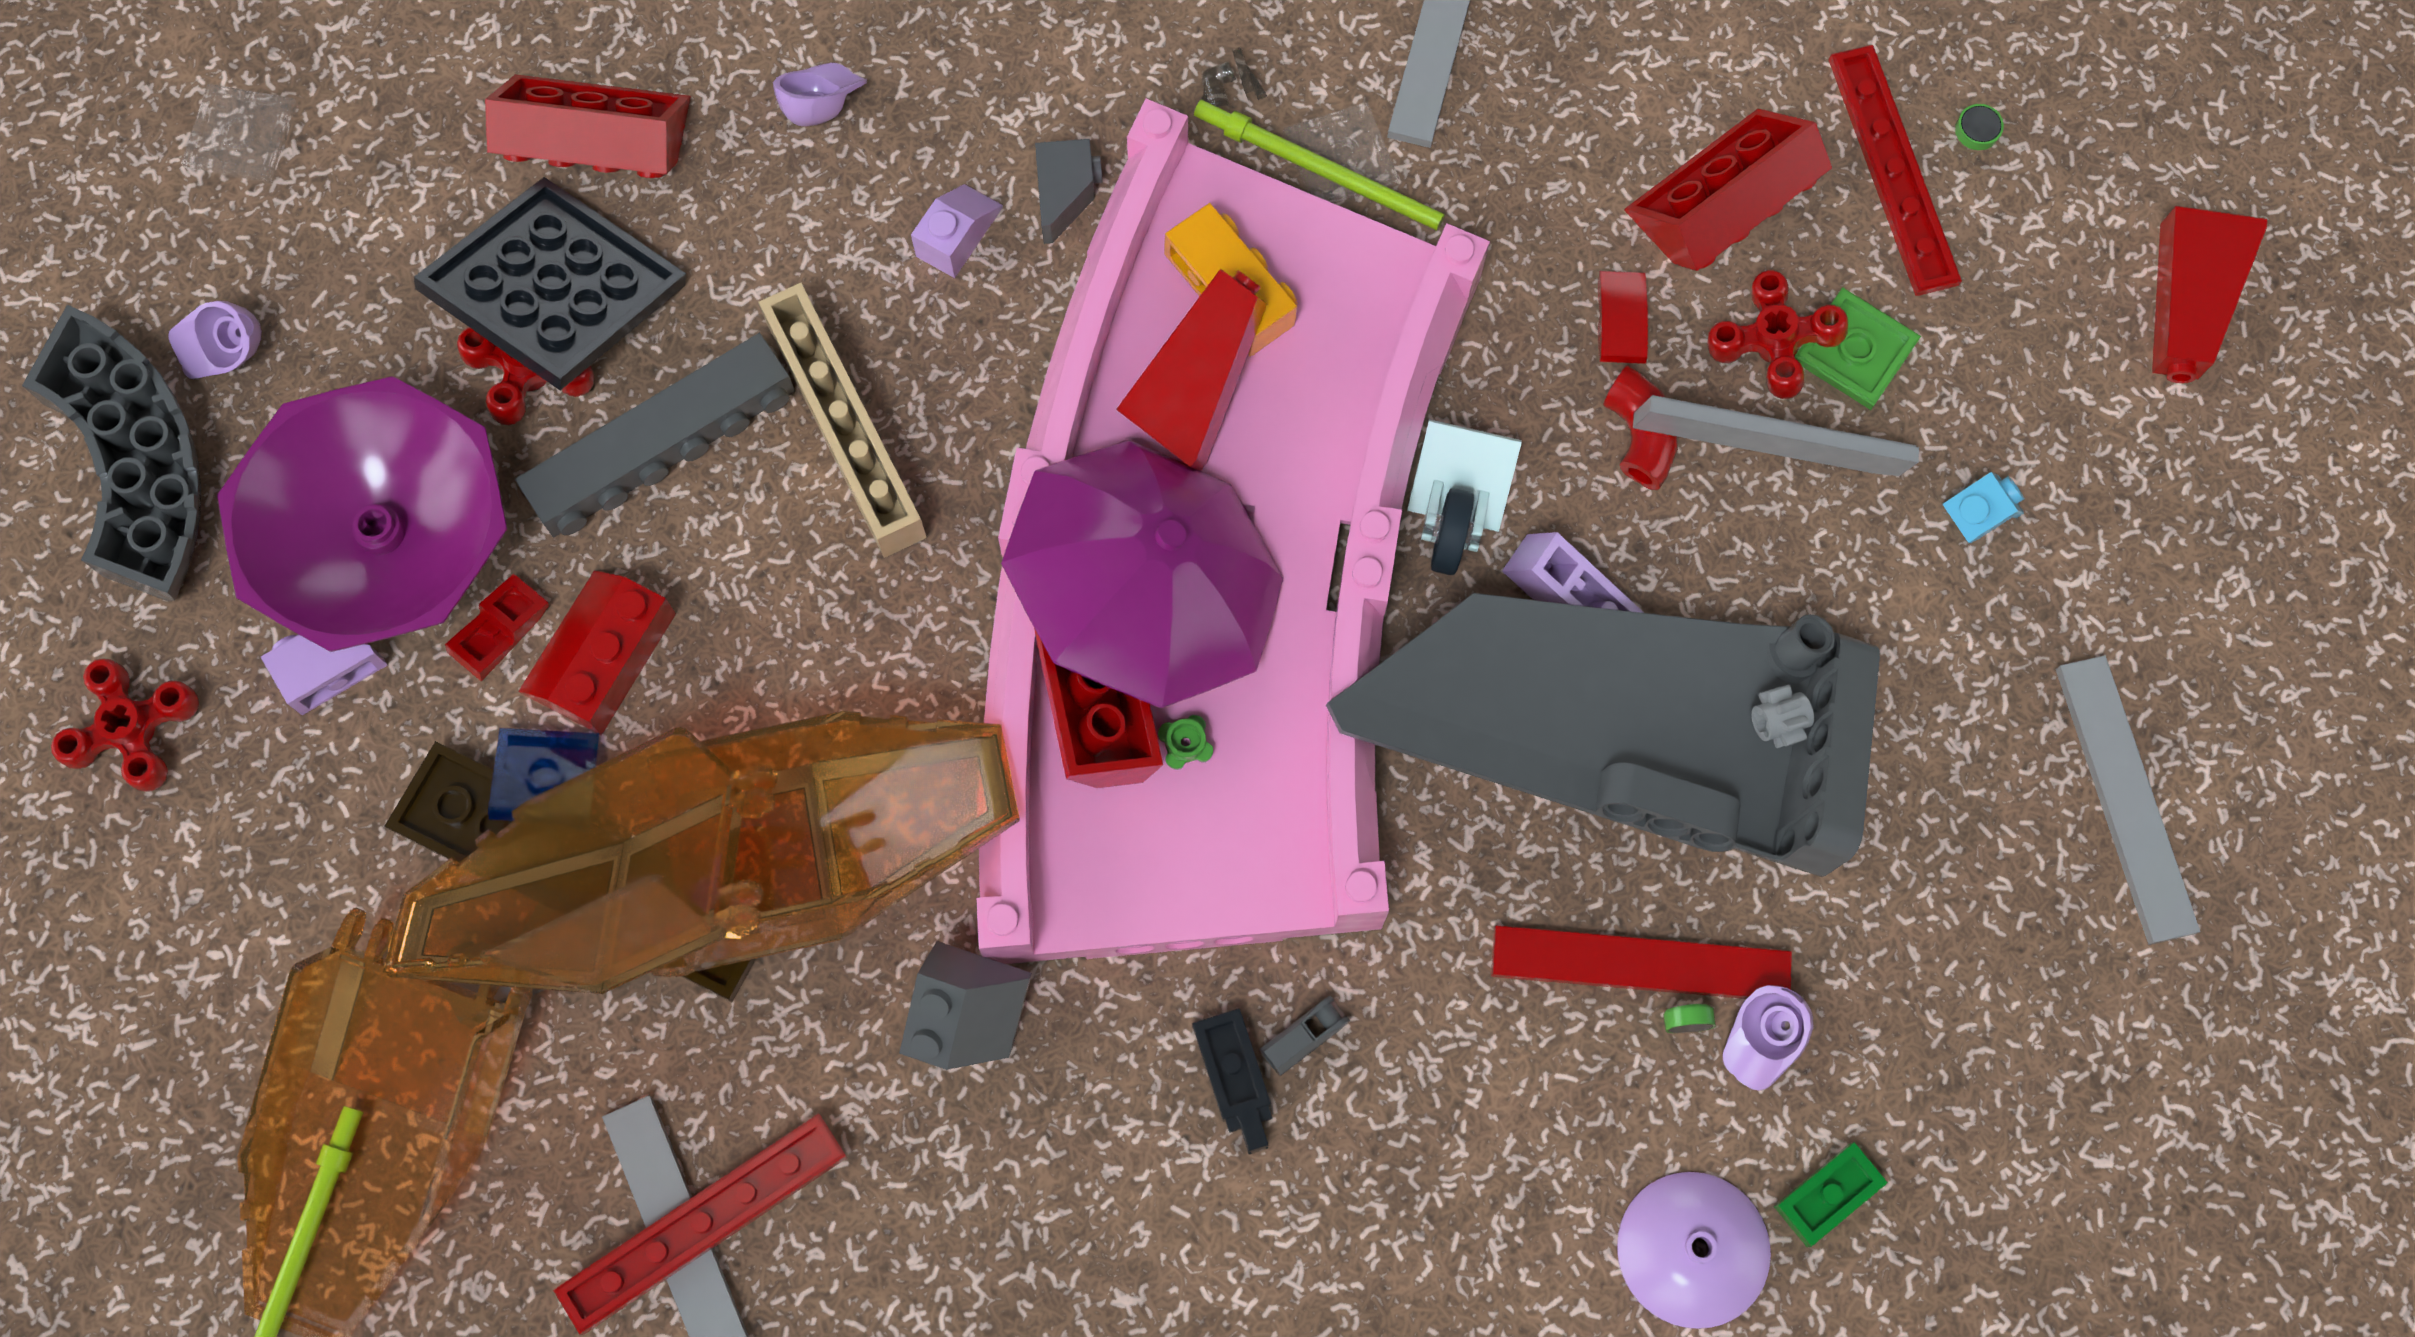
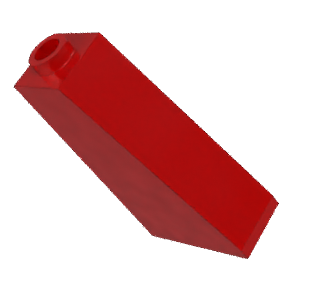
[2152,206,2267,383]
[1116,269,1267,471]

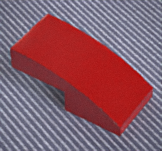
[1598,271,1648,364]
[445,574,549,682]

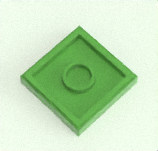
[1795,288,1921,410]

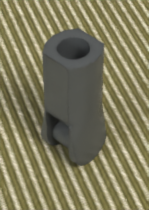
[1260,995,1350,1076]

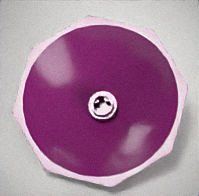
[217,376,507,652]
[1001,440,1283,708]

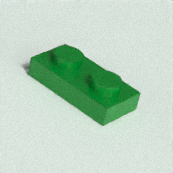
[1773,1142,1888,1248]

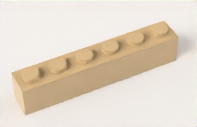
[759,283,927,558]

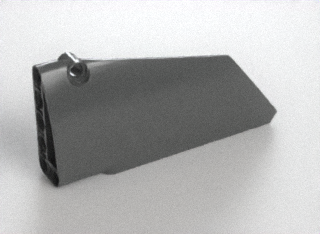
[1326,593,1880,877]

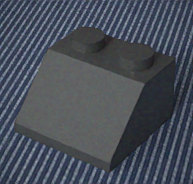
[899,941,1032,1070]

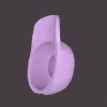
[773,63,867,126]
[169,301,262,379]
[1723,985,1814,1091]

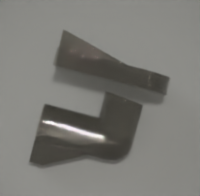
[1201,46,1267,111]

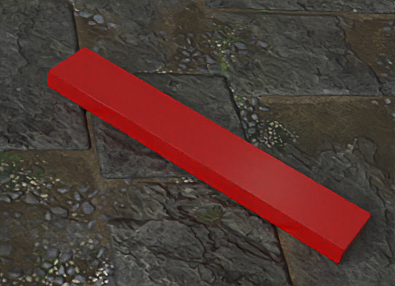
[1829,45,1962,296]
[1491,926,1792,999]
[553,1113,848,1335]

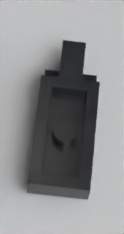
[1192,1008,1272,1155]

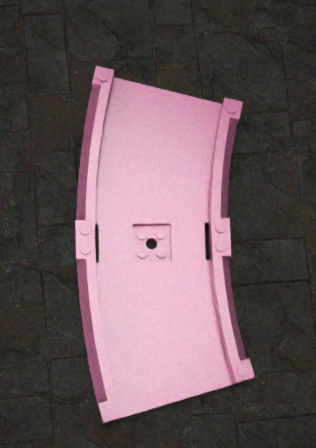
[976,99,1490,964]

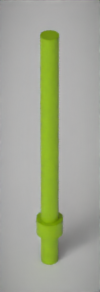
[1194,99,1445,231]
[254,1106,364,1337]

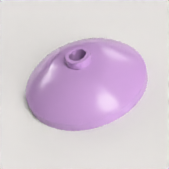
[1617,1172,1771,1329]

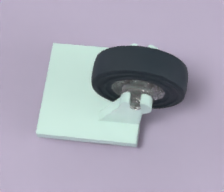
[1407,419,1522,575]

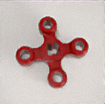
[1707,270,1848,399]
[457,327,594,425]
[51,658,199,792]

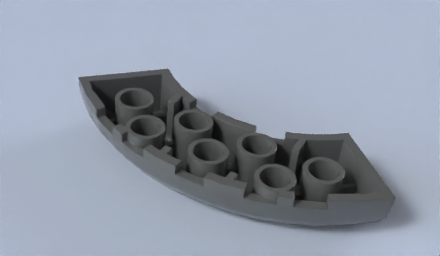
[22,305,201,602]

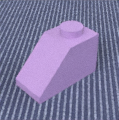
[911,184,1003,278]
[261,635,387,715]

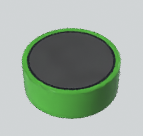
[1955,104,2004,150]
[1663,1004,1716,1033]

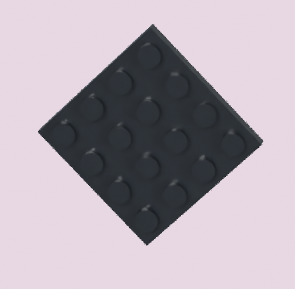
[414,177,686,391]

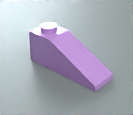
[1502,532,1644,613]

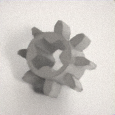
[1751,685,1814,748]

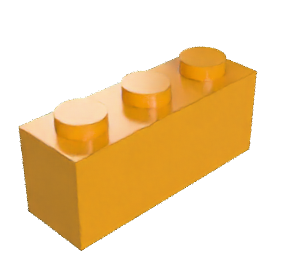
[1164,203,1297,357]

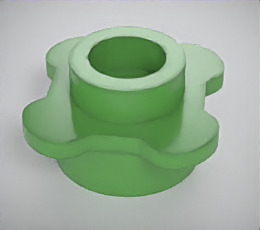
[1158,715,1213,770]

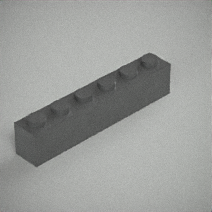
[515,332,795,538]

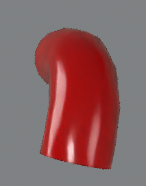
[1603,365,1678,490]

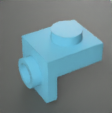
[1943,472,2025,543]

